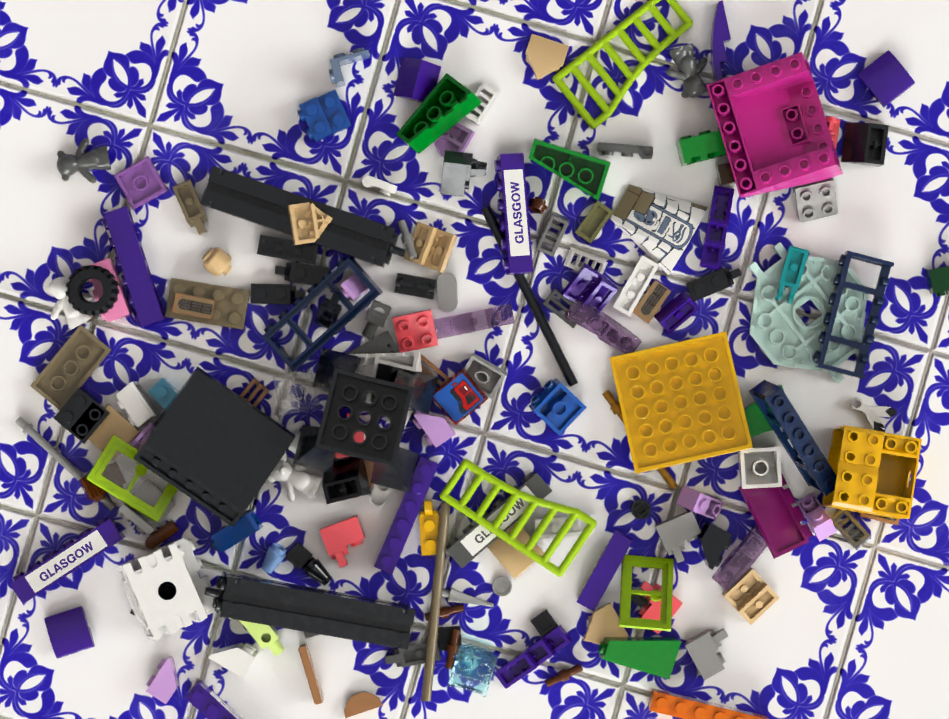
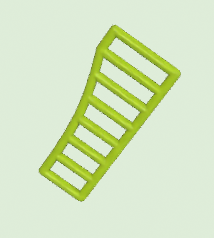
[552,0,693,129]
[439,459,597,577]

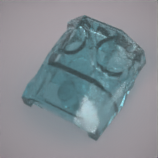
[448,644,497,697]

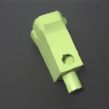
[229,618,284,656]

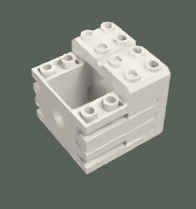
[117,538,215,641]

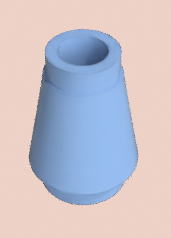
[261,543,287,574]

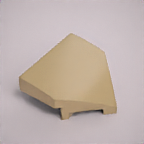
[525,34,569,80]
[288,202,333,245]
[583,603,629,645]

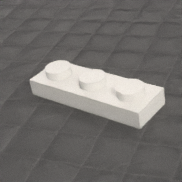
[612,255,659,317]
[534,514,595,539]

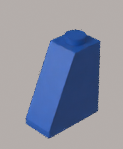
[210,510,263,553]

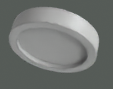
[492,576,512,596]

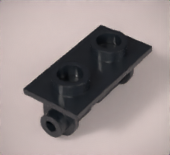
[394,273,437,299]

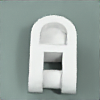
[362,175,398,196]

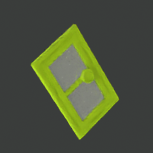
[86,435,178,522]

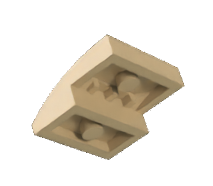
[404,222,457,273]
[89,403,140,461]
[488,522,544,579]
[722,567,779,625]

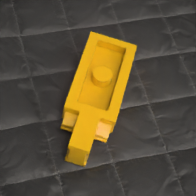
[419,500,439,556]

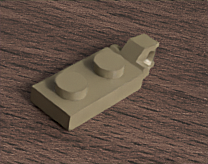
[172,179,208,235]

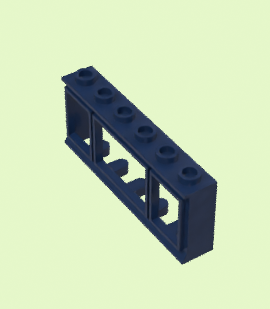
[813,251,894,379]
[262,257,383,372]
[749,380,837,496]

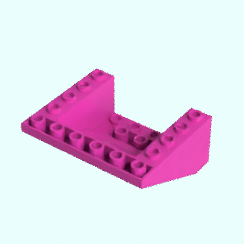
[706,52,843,198]

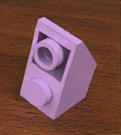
[341,273,369,301]
[413,413,456,447]
[676,485,723,520]
[796,492,837,542]
[146,656,179,704]

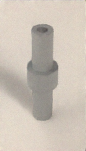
[398,220,417,259]

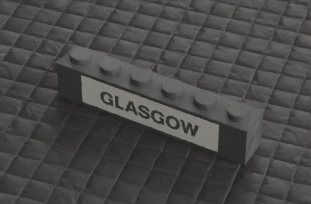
[446,472,552,568]

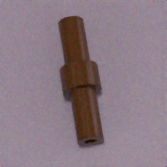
[424,604,465,621]
[445,628,460,669]
[544,663,583,687]

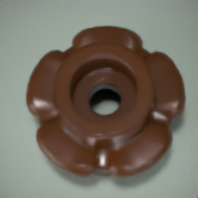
[528,197,548,214]

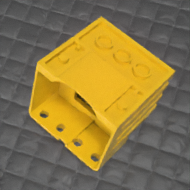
[821,425,922,519]

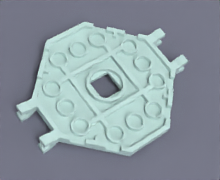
[748,242,870,383]

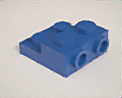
[297,90,352,143]
[529,378,587,436]

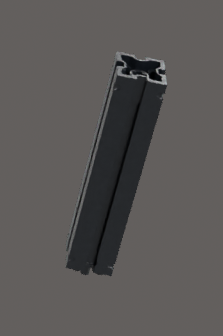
[200,166,406,268]
[204,571,416,650]

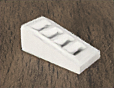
[465,82,500,126]
[563,247,608,275]

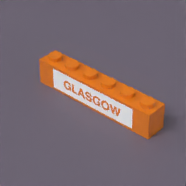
[648,688,769,719]

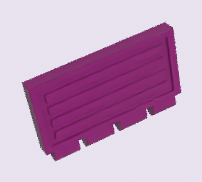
[738,472,813,559]

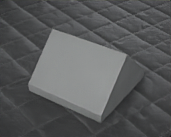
[462,353,507,399]

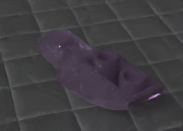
[564,299,642,354]
[712,523,767,590]

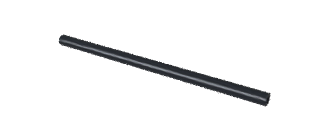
[481,206,578,387]

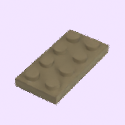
[165,278,250,330]
[30,325,112,410]

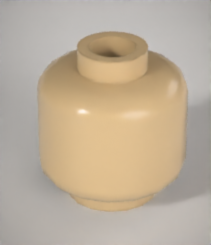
[202,247,232,276]

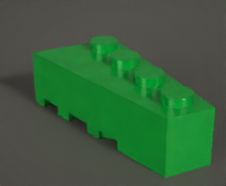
[396,73,482,154]
[676,128,727,166]
[529,138,611,201]

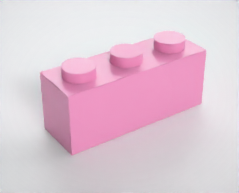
[88,258,132,323]

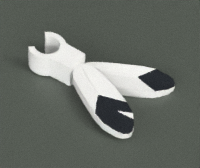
[850,398,897,433]

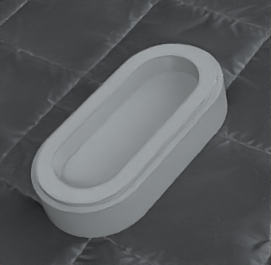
[437,273,458,312]

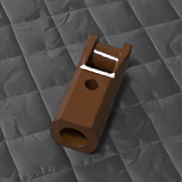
[145,519,179,549]

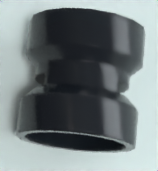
[630,499,651,520]

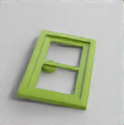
[619,555,674,632]

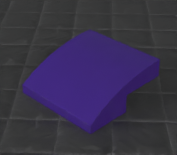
[858,50,915,108]
[562,263,618,318]
[44,606,95,659]

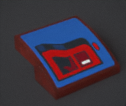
[433,368,488,425]

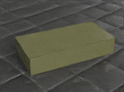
[575,200,614,244]

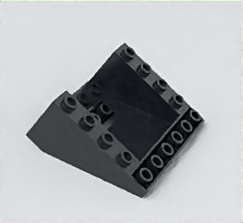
[133,367,296,527]

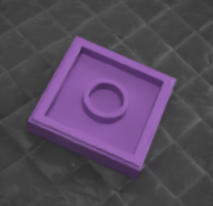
[114,156,168,210]

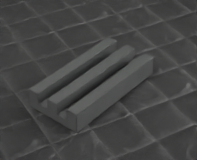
[542,288,585,328]

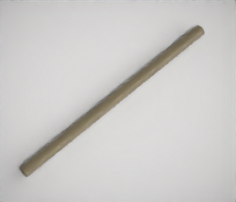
[421,502,451,702]

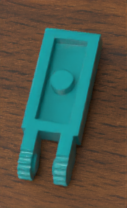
[775,245,809,304]

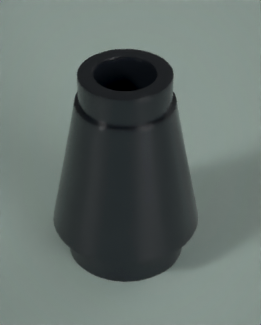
[302,557,332,586]

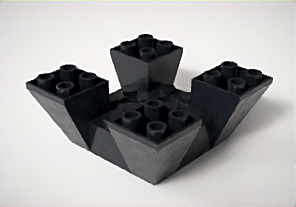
[293,348,438,492]

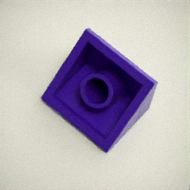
[393,57,441,103]

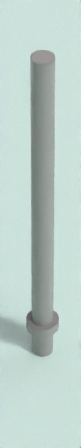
[15,416,116,511]

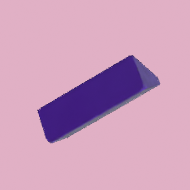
[654,291,699,335]

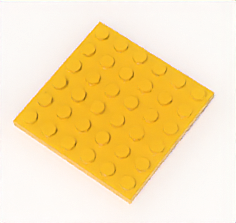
[610,331,753,474]

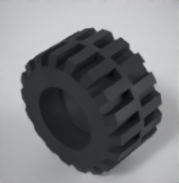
[66,265,119,316]

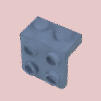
[329,48,370,87]

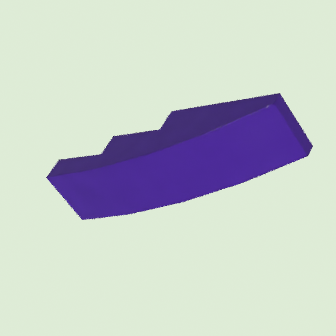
[710,0,731,82]
[700,185,734,270]
[577,530,633,611]
[494,624,572,689]

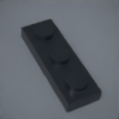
[257,235,319,265]

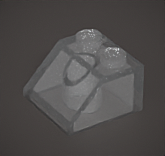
[273,369,321,416]

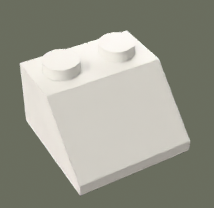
[116,381,160,427]
[738,447,782,489]
[208,642,258,678]

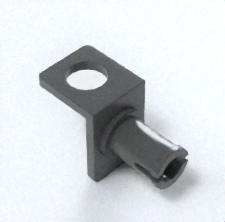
[362,300,392,339]

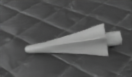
[441,587,494,607]

